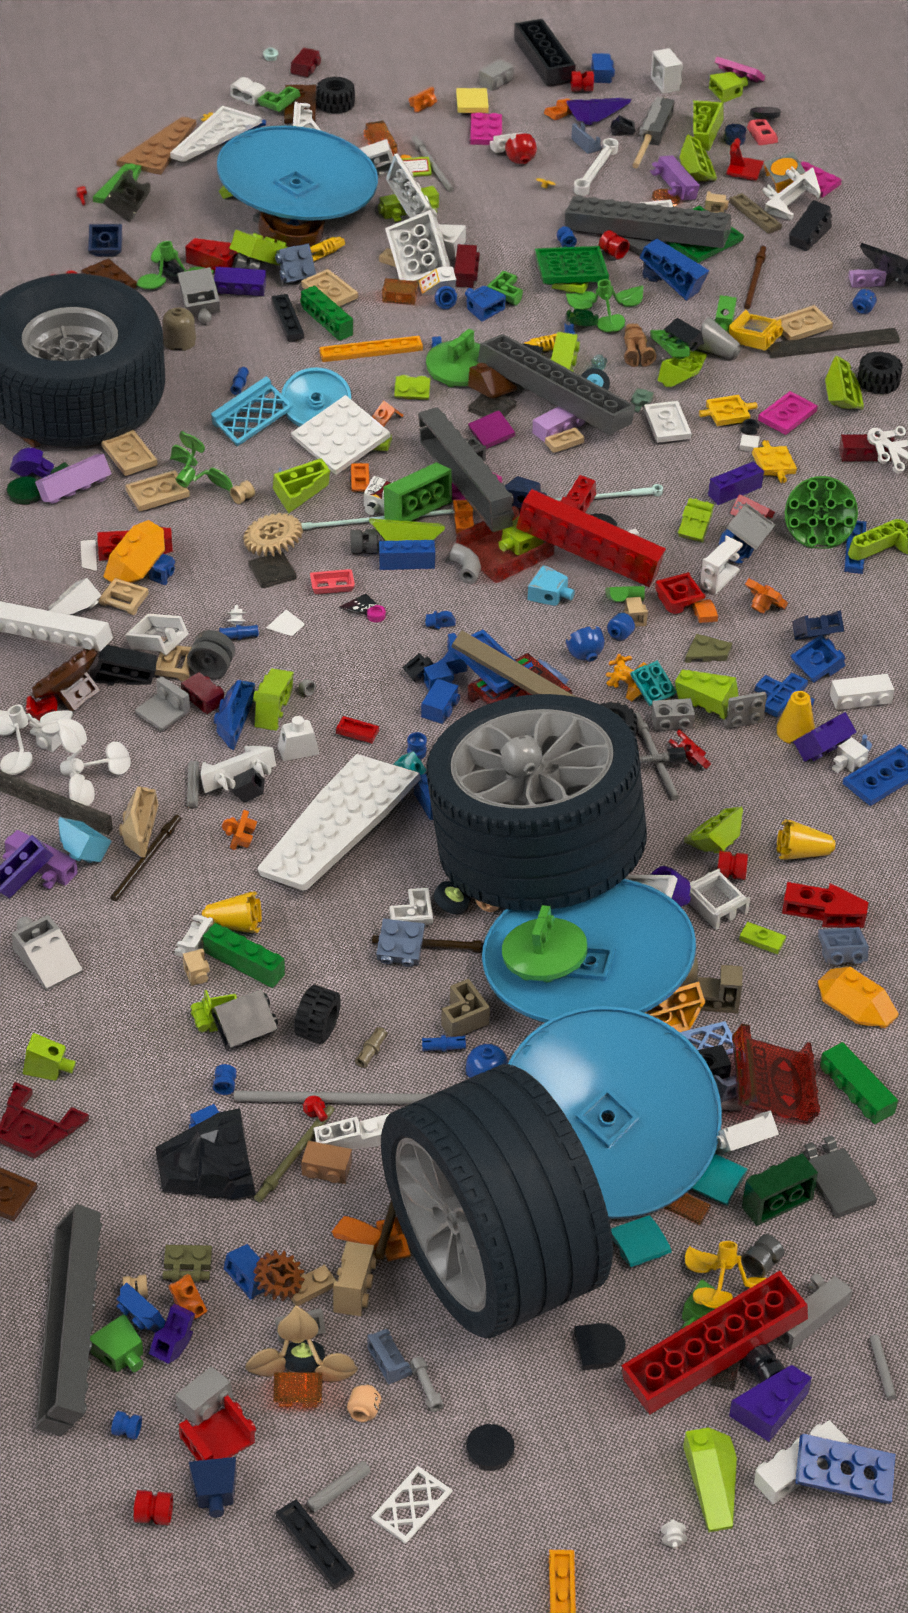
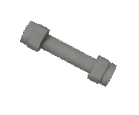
[410,1357,444,1412]

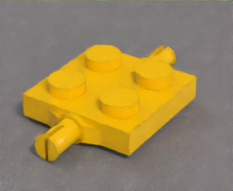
[699,395,757,426]
[752,440,797,483]

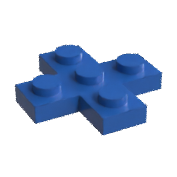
[754,673,815,718]

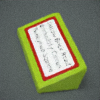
[402,157,432,177]

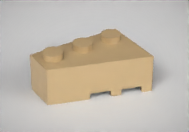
[333,1241,378,1316]

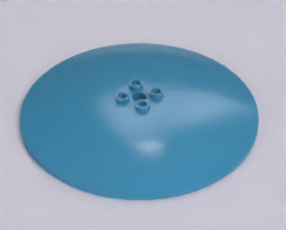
[217,126,378,220]
[482,879,696,1023]
[508,1006,722,1219]

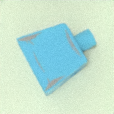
[527,565,575,606]

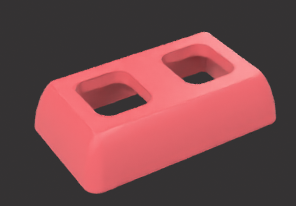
[747,118,778,145]
[310,569,355,594]

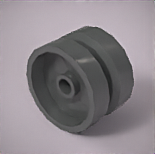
[187,630,235,680]

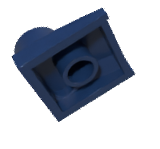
[88,224,123,257]

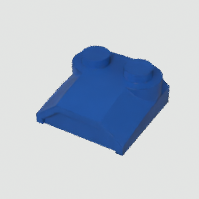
[116,1282,166,1332]

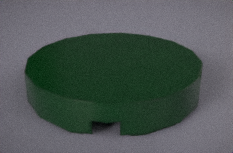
[565,309,599,326]
[7,476,41,505]

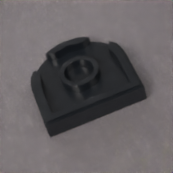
[574,1323,626,1371]

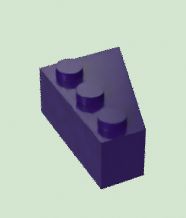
[793,712,857,762]
[729,1365,812,1442]

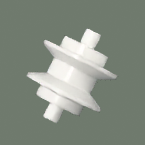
[227,605,246,627]
[661,1519,687,1549]

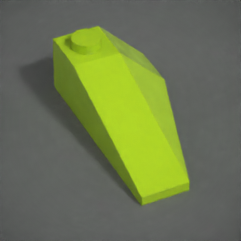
[657,350,707,387]
[683,1427,737,1532]

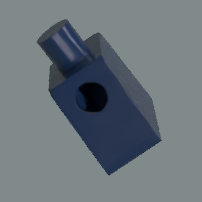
[505,476,547,508]
[189,1457,237,1518]

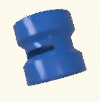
[556,226,577,247]
[407,732,427,760]
[213,1064,237,1095]
[111,1410,142,1440]

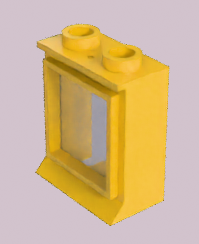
[729,310,783,351]

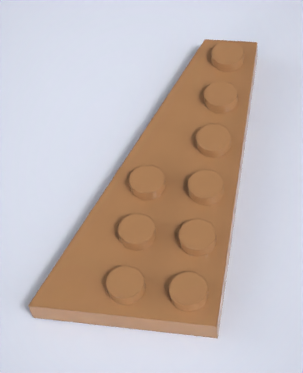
[116,117,196,175]

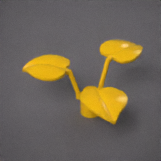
[685,1241,789,1309]

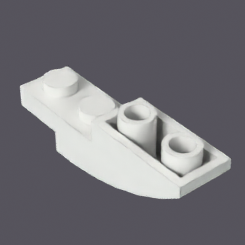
[314,1114,389,1149]

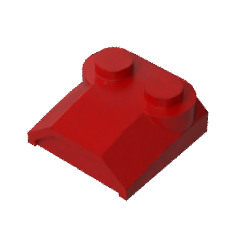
[655,572,706,614]

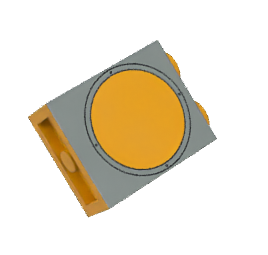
[764,152,806,193]

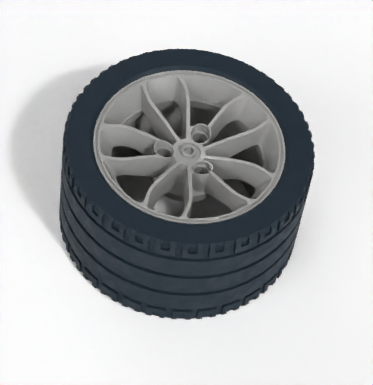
[426,694,647,911]
[381,1064,613,1339]

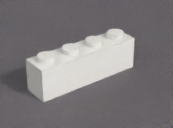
[754,1420,849,1504]

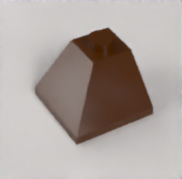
[468,363,517,398]

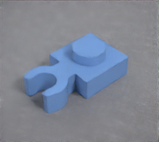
[535,659,569,686]

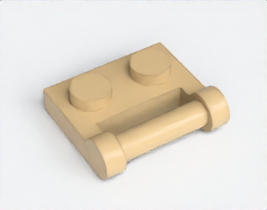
[99,578,149,615]
[155,645,192,681]

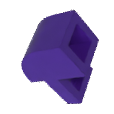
[10,448,55,478]
[149,1304,195,1364]

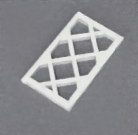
[371,1466,453,1544]

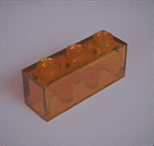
[363,120,398,156]

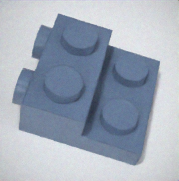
[275,244,316,284]
[376,918,425,967]
[818,927,869,965]

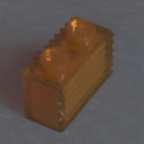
[382,278,418,306]
[273,1372,323,1408]

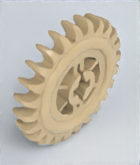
[243,513,303,557]

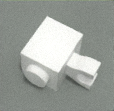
[29,718,62,752]
[832,737,869,773]

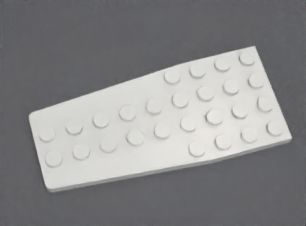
[258,754,421,891]

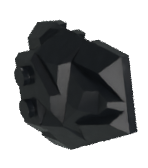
[860,242,908,286]
[155,1108,256,1200]

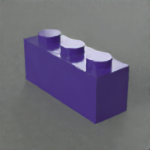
[214,267,266,296]
[708,461,764,505]
[0,835,54,899]

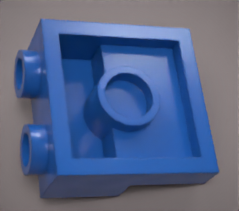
[791,635,846,683]

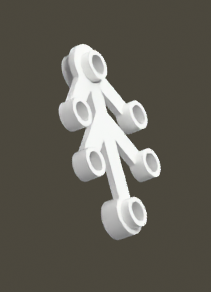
[867,426,908,474]

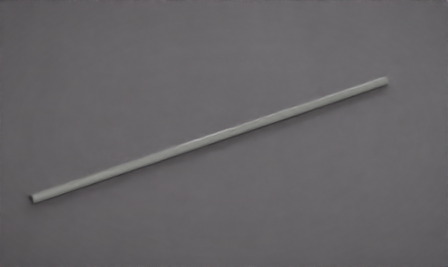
[234,1090,742,1111]

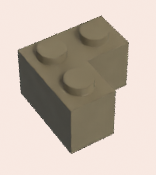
[697,965,743,1014]
[441,979,490,1037]

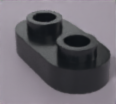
[158,260,184,283]

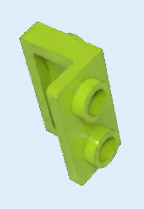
[394,375,431,400]

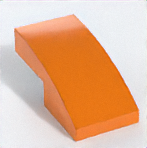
[544,98,572,120]
[351,463,369,492]
[453,500,475,534]
[692,599,718,623]
[331,1216,381,1250]
[375,1217,410,1262]

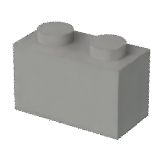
[479,59,513,91]
[175,1366,233,1426]

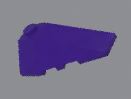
[567,98,631,125]

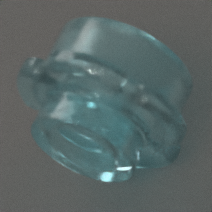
[591,355,607,370]

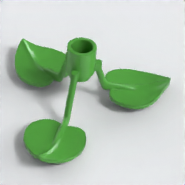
[137,241,214,289]
[566,279,644,332]
[170,431,233,492]

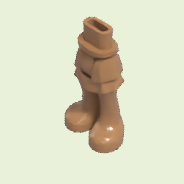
[624,324,656,367]

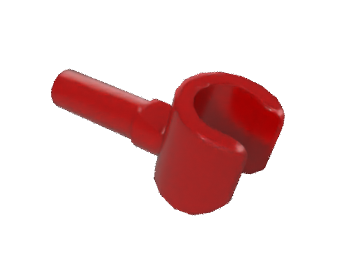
[76,186,87,206]

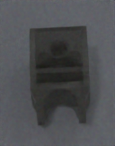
[103,169,151,223]

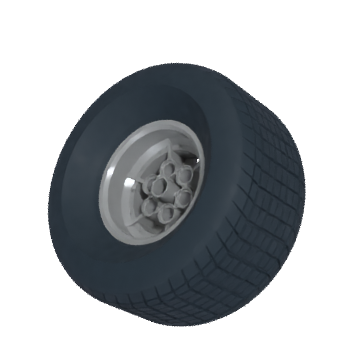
[0,273,166,447]

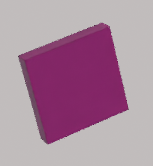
[468,410,516,449]

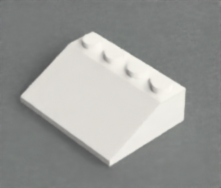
[386,153,437,218]
[385,210,451,287]

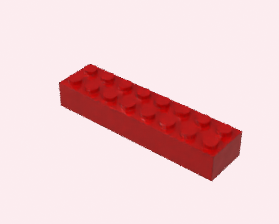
[516,489,666,588]
[621,1270,808,1415]

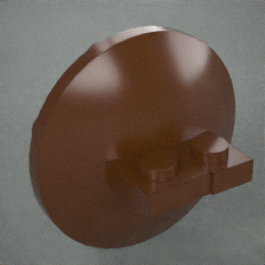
[31,648,100,712]

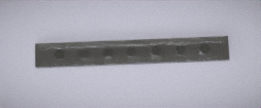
[767,328,900,358]

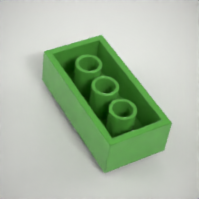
[384,462,452,521]

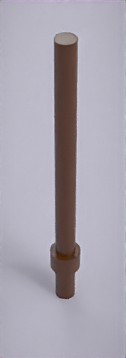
[744,246,767,309]

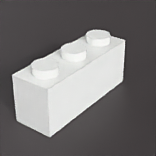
[830,674,894,710]

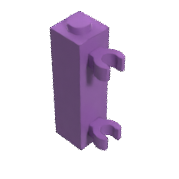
[650,155,700,200]
[2,830,78,889]

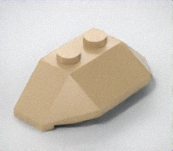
[119,787,159,857]

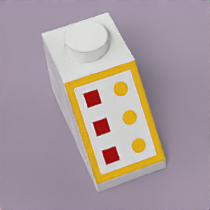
[419,266,456,296]

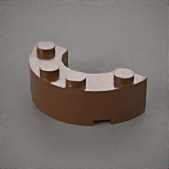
[258,212,325,247]

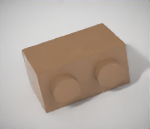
[301,1141,352,1184]

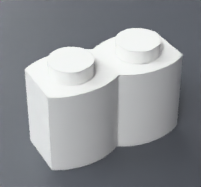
[230,77,266,106]

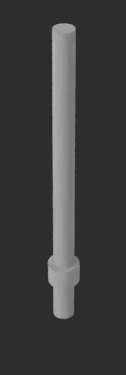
[412,135,454,193]
[636,712,679,801]

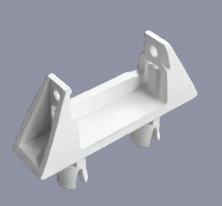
[762,166,821,220]
[201,746,276,793]

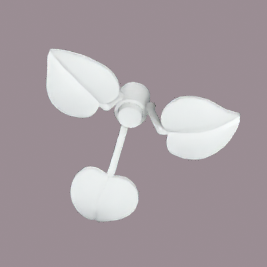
[0,705,73,775]
[57,719,131,812]

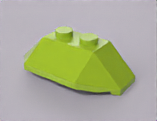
[679,134,717,181]
[825,355,864,409]
[369,518,445,541]
[684,806,743,853]

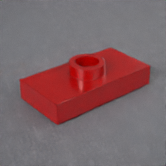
[336,716,379,744]

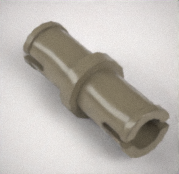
[355,1027,388,1068]

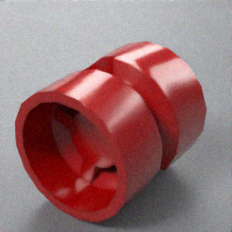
[571,71,594,92]
[599,230,630,259]
[717,850,748,880]
[133,1490,173,1526]

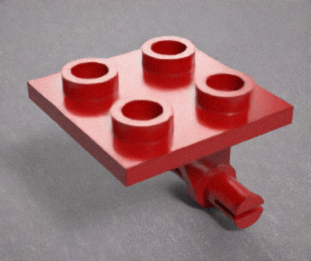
[726,138,764,181]

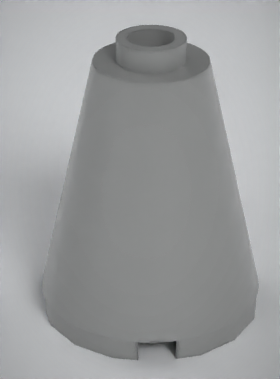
[692,317,741,359]

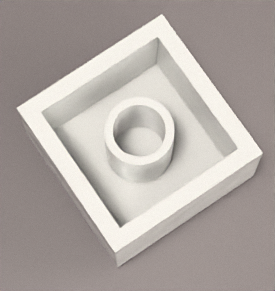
[651,48,683,94]

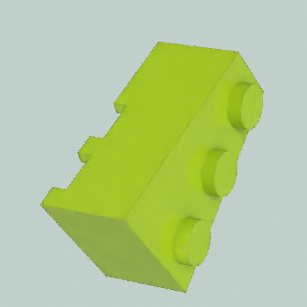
[229,230,288,266]
[551,332,580,372]
[272,458,330,513]
[253,668,294,731]
[675,669,738,720]

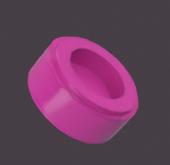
[367,605,386,622]

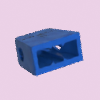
[465,286,506,322]

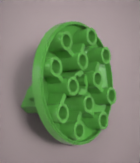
[426,329,480,387]
[784,476,858,549]
[502,905,588,983]

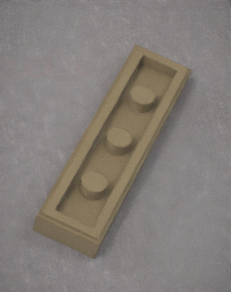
[729,193,782,234]

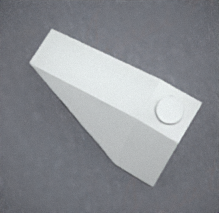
[48,578,101,615]

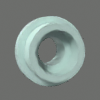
[263,48,278,61]

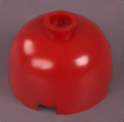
[505,133,537,164]

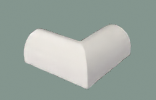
[389,888,433,925]

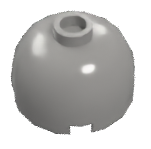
[499,735,542,777]

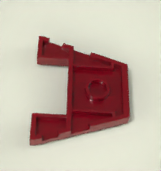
[0,1082,89,1159]

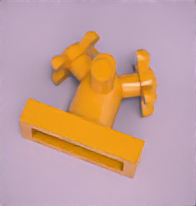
[606,654,647,702]

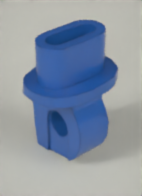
[426,611,456,629]

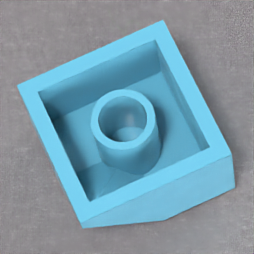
[58,817,112,863]

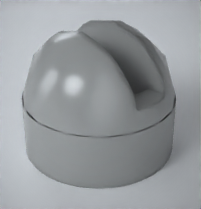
[299,679,316,696]

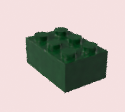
[742,1153,818,1226]

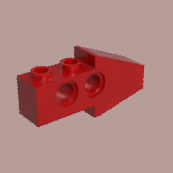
[561,475,597,512]
[97,527,173,561]
[782,882,869,928]

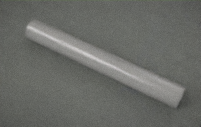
[870,1334,896,1400]

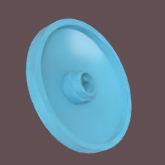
[282,367,351,427]

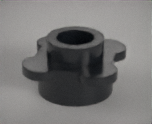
[740,419,759,435]

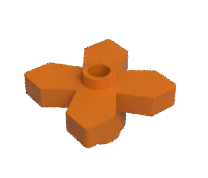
[745,578,788,614]

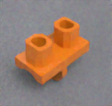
[408,87,437,112]
[222,810,257,850]
[168,1274,207,1320]

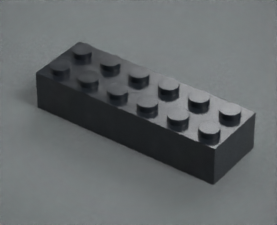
[514,18,576,86]

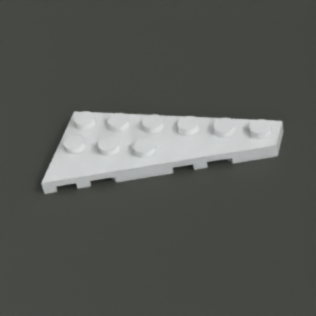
[170,106,262,162]

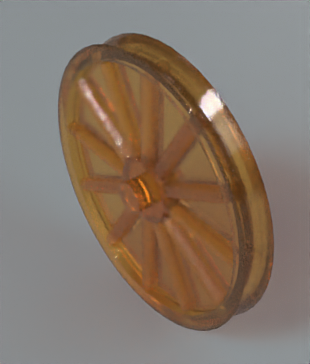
[652,189,681,207]

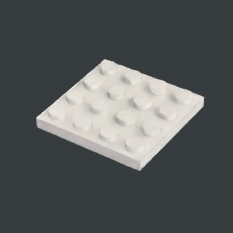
[291,395,391,475]

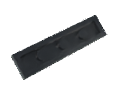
[271,294,304,341]
[276,1499,354,1590]

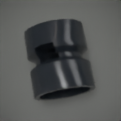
[743,1344,785,1384]

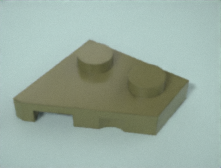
[685,634,733,663]

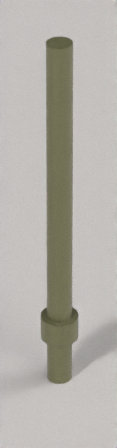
[254,1105,335,1202]

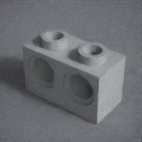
[651,698,695,731]

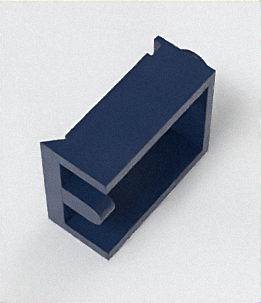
[792,610,844,640]

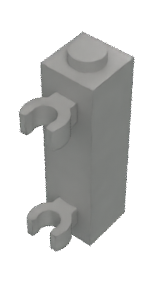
[777,1273,852,1350]

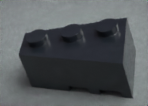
[789,200,832,251]
[90,645,156,686]

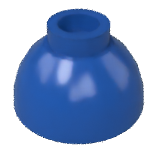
[434,286,457,310]

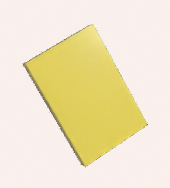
[456,88,489,113]

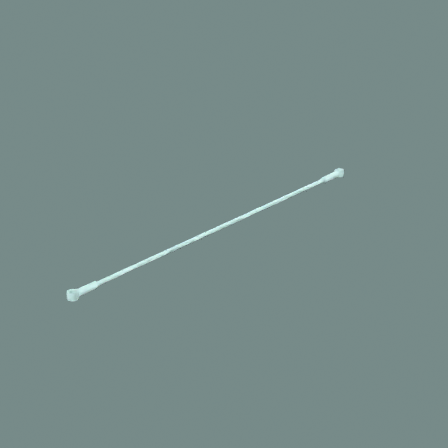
[301,484,663,530]

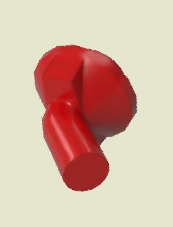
[303,1095,328,1122]

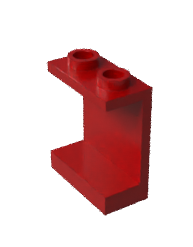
[178,1395,256,1461]

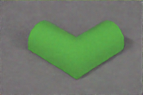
[257,86,300,112]
[487,271,523,305]
[605,586,645,602]

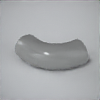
[450,543,481,584]

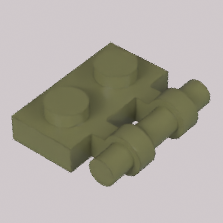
[163,1245,212,1282]

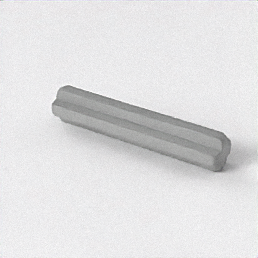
[187,760,199,808]
[307,1461,370,1512]

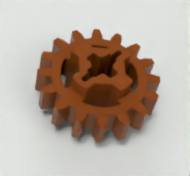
[253,1250,305,1301]

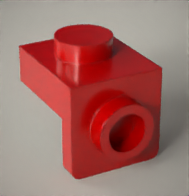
[25,695,57,721]

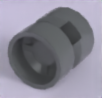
[232,252,261,269]
[350,529,377,553]
[741,1234,785,1278]

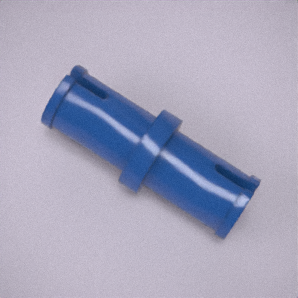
[230,367,249,395]
[219,625,259,640]
[422,1035,466,1052]

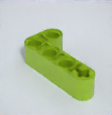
[848,519,908,560]

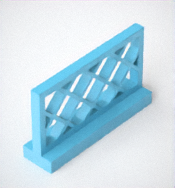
[211,376,293,446]

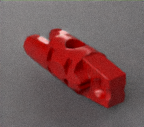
[668,730,711,769]

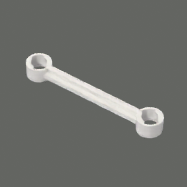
[574,138,618,196]

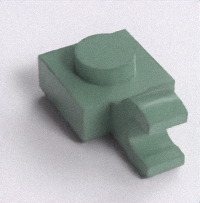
[631,388,654,413]

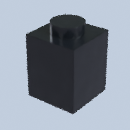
[232,768,265,803]

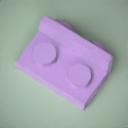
[848,269,886,288]

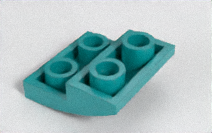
[630,660,677,706]
[690,1154,748,1206]
[611,1215,672,1267]

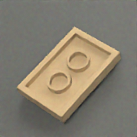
[301,269,358,307]
[773,305,833,342]
[102,430,157,476]
[125,470,190,512]

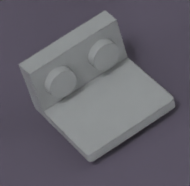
[135,676,190,731]
[721,692,767,729]

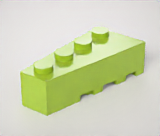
[693,100,724,151]

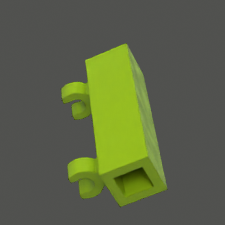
[378,186,439,222]

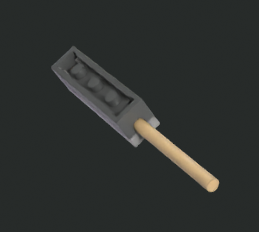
[632,97,675,168]

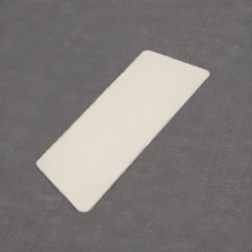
[81,540,97,571]

